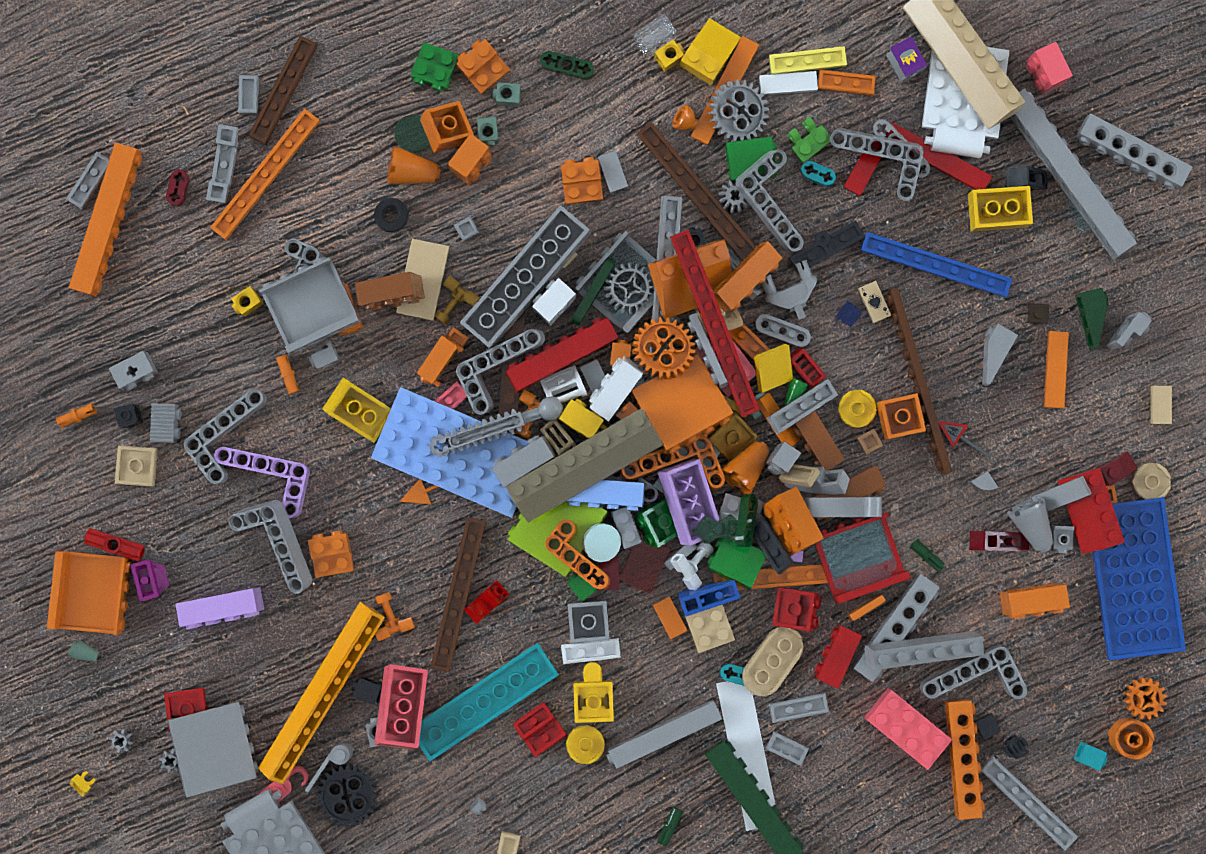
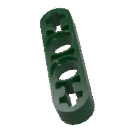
[571,257,617,326]

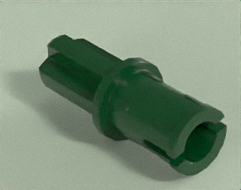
[909,539,945,572]
[657,807,683,846]

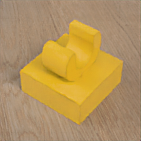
[69,771,95,797]

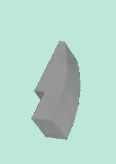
[784,466,850,495]

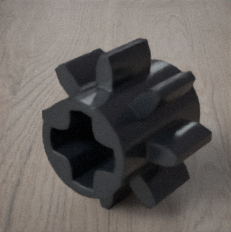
[1003,734,1028,759]

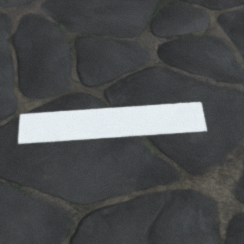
[716,681,775,831]

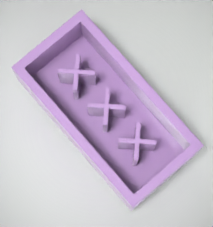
[657,459,723,546]
[175,587,264,629]

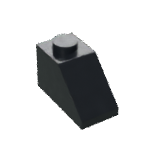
[1006,166,1048,190]

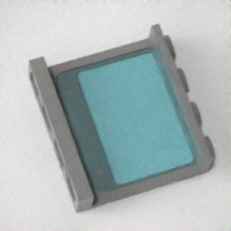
[575,231,657,335]

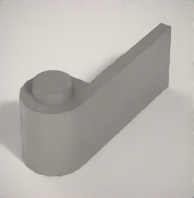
[305,742,353,793]

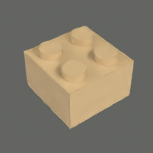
[684,605,735,653]

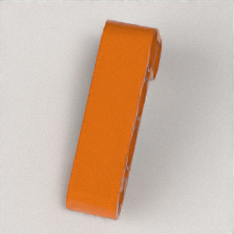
[545,520,610,590]

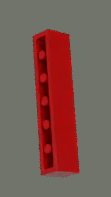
[505,317,619,393]

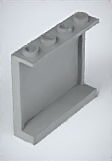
[258,257,361,355]
[167,701,259,798]

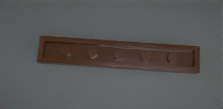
[248,35,318,145]

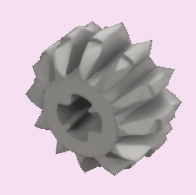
[719,181,748,213]

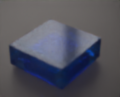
[836,300,862,328]

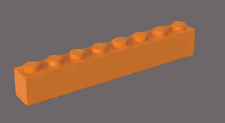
[69,142,142,297]

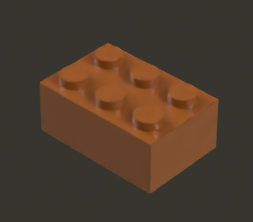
[355,271,425,311]

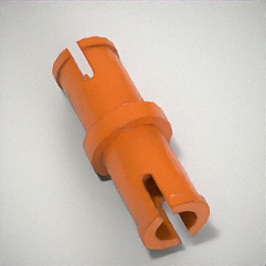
[275,354,300,394]
[56,403,97,428]

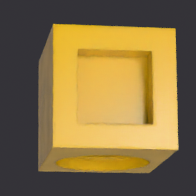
[654,39,685,72]
[231,286,264,317]

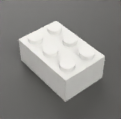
[589,355,643,421]

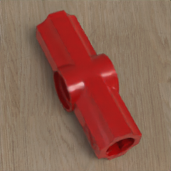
[84,528,145,562]

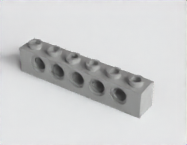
[1075,113,1192,190]
[851,573,940,682]

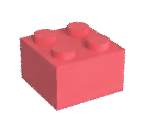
[1026,42,1073,95]

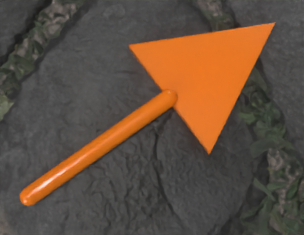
[399,479,439,504]

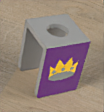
[886,37,927,83]

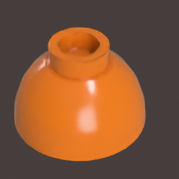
[672,105,698,130]

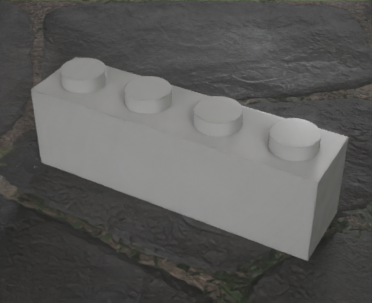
[765,442,801,475]

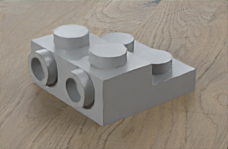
[1105,311,1152,350]

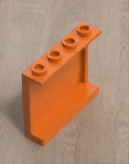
[630,354,733,454]
[47,551,132,635]

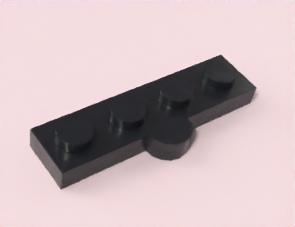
[789,220,865,274]

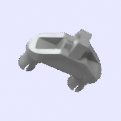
[762,260,817,320]

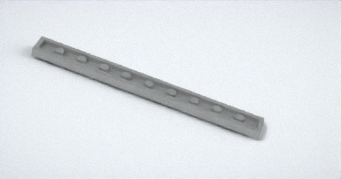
[647,196,682,381]

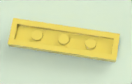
[769,46,847,75]

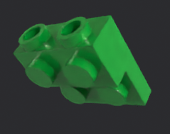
[410,42,459,92]
[635,498,678,548]

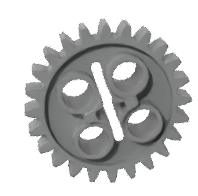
[708,79,769,142]

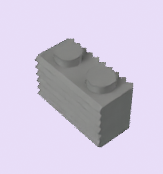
[150,403,182,443]
[611,507,643,550]

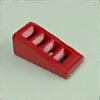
[790,347,827,389]

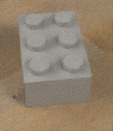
[491,435,556,488]

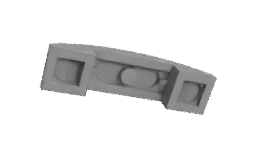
[206,124,238,203]

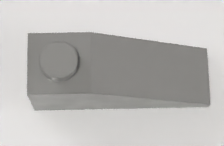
[982,324,1018,386]

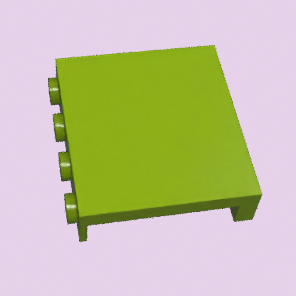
[508,502,609,578]

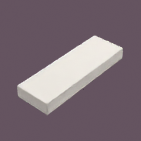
[759,71,818,95]
[561,638,621,664]

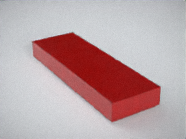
[843,141,882,197]

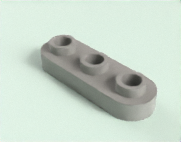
[755,314,811,347]

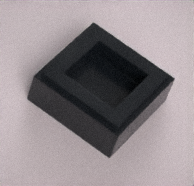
[974,713,1001,740]

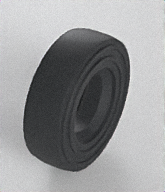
[374,198,409,232]

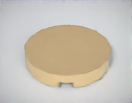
[1131,463,1171,500]

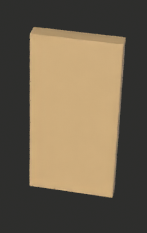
[396,239,450,321]

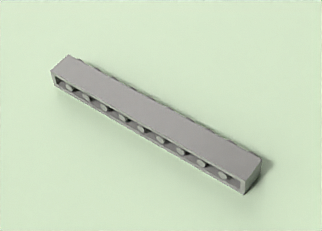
[1010,88,1137,259]

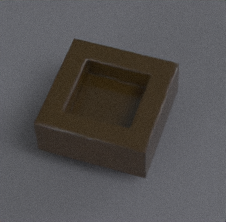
[1027,303,1049,324]

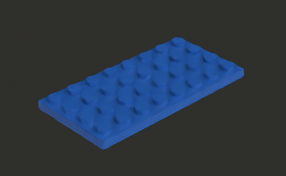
[1092,497,1186,660]

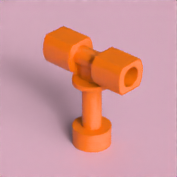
[515,390,541,440]
[375,592,415,641]

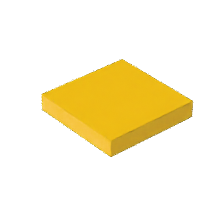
[754,344,793,393]

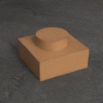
[856,429,883,455]

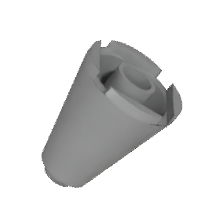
[1007,497,1054,553]

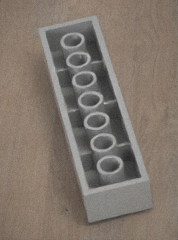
[460,205,591,349]

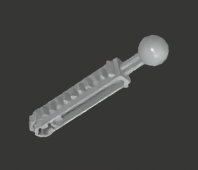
[429,396,563,458]

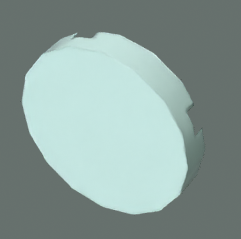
[583,523,621,562]

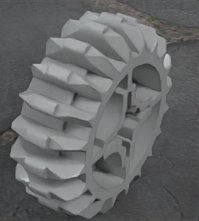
[604,263,654,315]

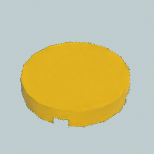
[838,390,877,428]
[566,725,605,764]

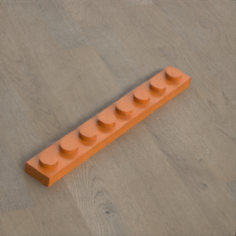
[210,108,321,240]

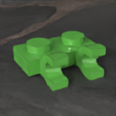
[787,117,830,164]

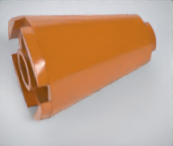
[387,146,441,184]
[721,441,770,494]

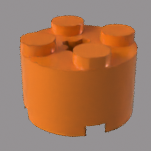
[1108,718,1154,759]

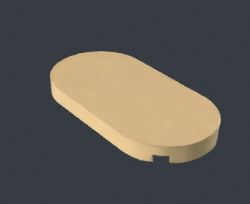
[742,627,803,696]

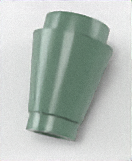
[68,640,100,662]

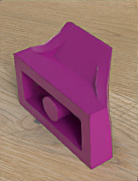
[130,559,169,602]

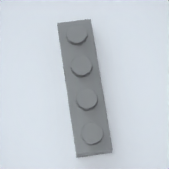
[687,313,728,389]
[767,379,838,434]

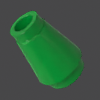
[784,378,808,404]

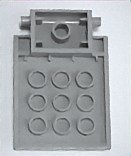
[221,788,325,854]

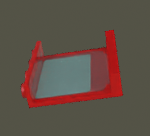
[815,512,911,604]

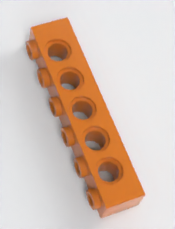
[944,699,985,820]

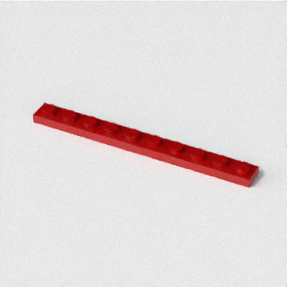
[670,229,760,417]

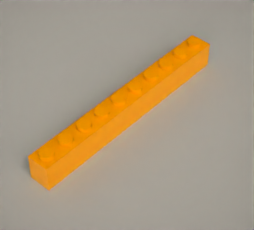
[258,602,385,784]

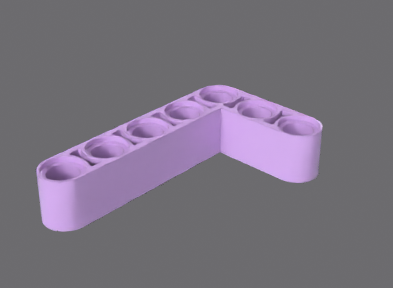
[214,447,310,518]

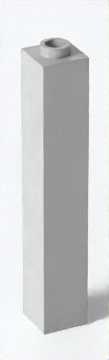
[606,699,722,769]

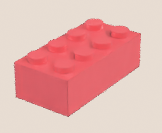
[374,664,428,750]
[864,688,952,770]

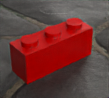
[814,625,862,689]

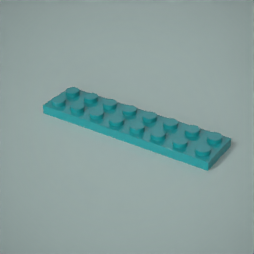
[419,642,559,761]

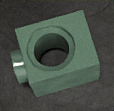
[493,83,521,107]
[477,117,499,147]

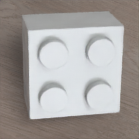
[532,278,576,326]

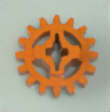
[1123,677,1167,720]

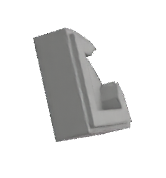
[970,471,998,490]

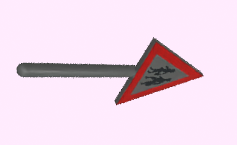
[938,421,991,458]

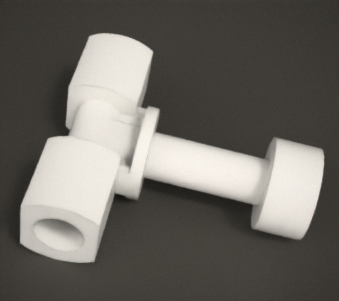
[670,541,714,590]

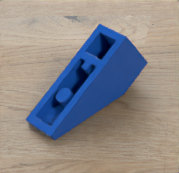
[678,580,741,617]

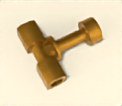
[434,276,480,325]

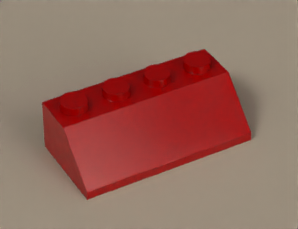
[1057,468,1125,554]

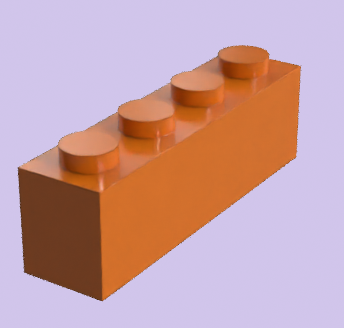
[713,241,783,312]

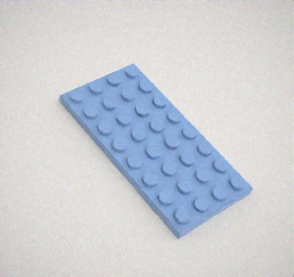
[371,387,532,518]

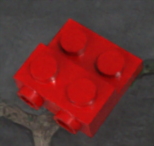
[772,587,821,632]
[164,687,209,732]

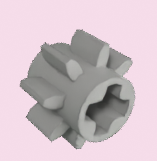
[109,728,135,753]
[159,748,179,773]

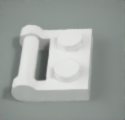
[540,365,587,403]

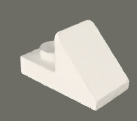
[718,493,741,536]

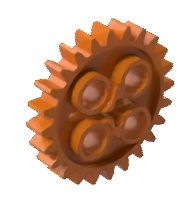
[632,317,696,380]

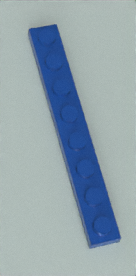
[860,232,1012,298]

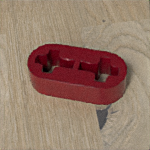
[166,169,190,206]

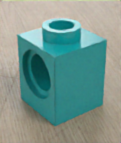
[1073,741,1107,771]

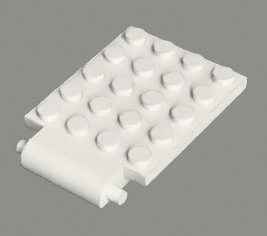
[922,47,1009,158]

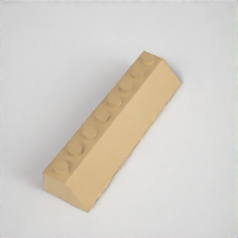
[903,0,1025,130]

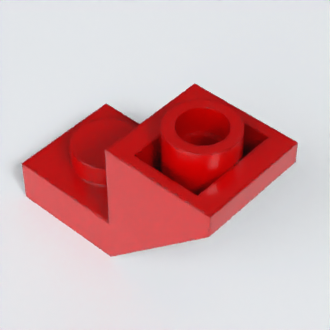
[464,580,510,624]

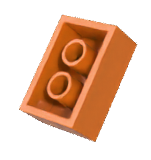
[762,486,824,556]
[999,583,1070,619]

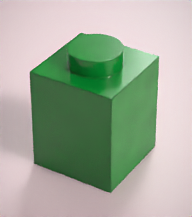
[567,571,597,602]

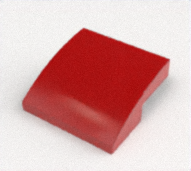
[513,702,568,757]

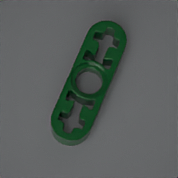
[540,51,594,80]
[735,494,758,548]

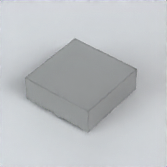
[454,216,480,243]

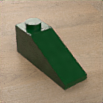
[1075,287,1108,350]

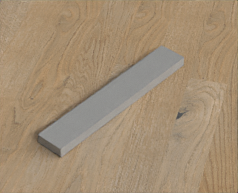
[981,756,1078,851]

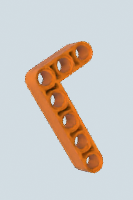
[620,435,725,491]

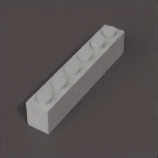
[865,631,984,670]

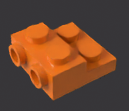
[456,39,510,95]
[561,157,603,205]
[308,530,355,578]

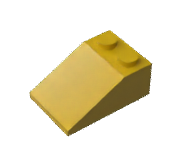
[680,18,742,86]
[322,377,391,443]

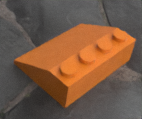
[648,240,731,319]

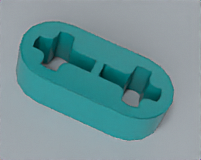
[800,161,836,187]
[720,664,744,686]

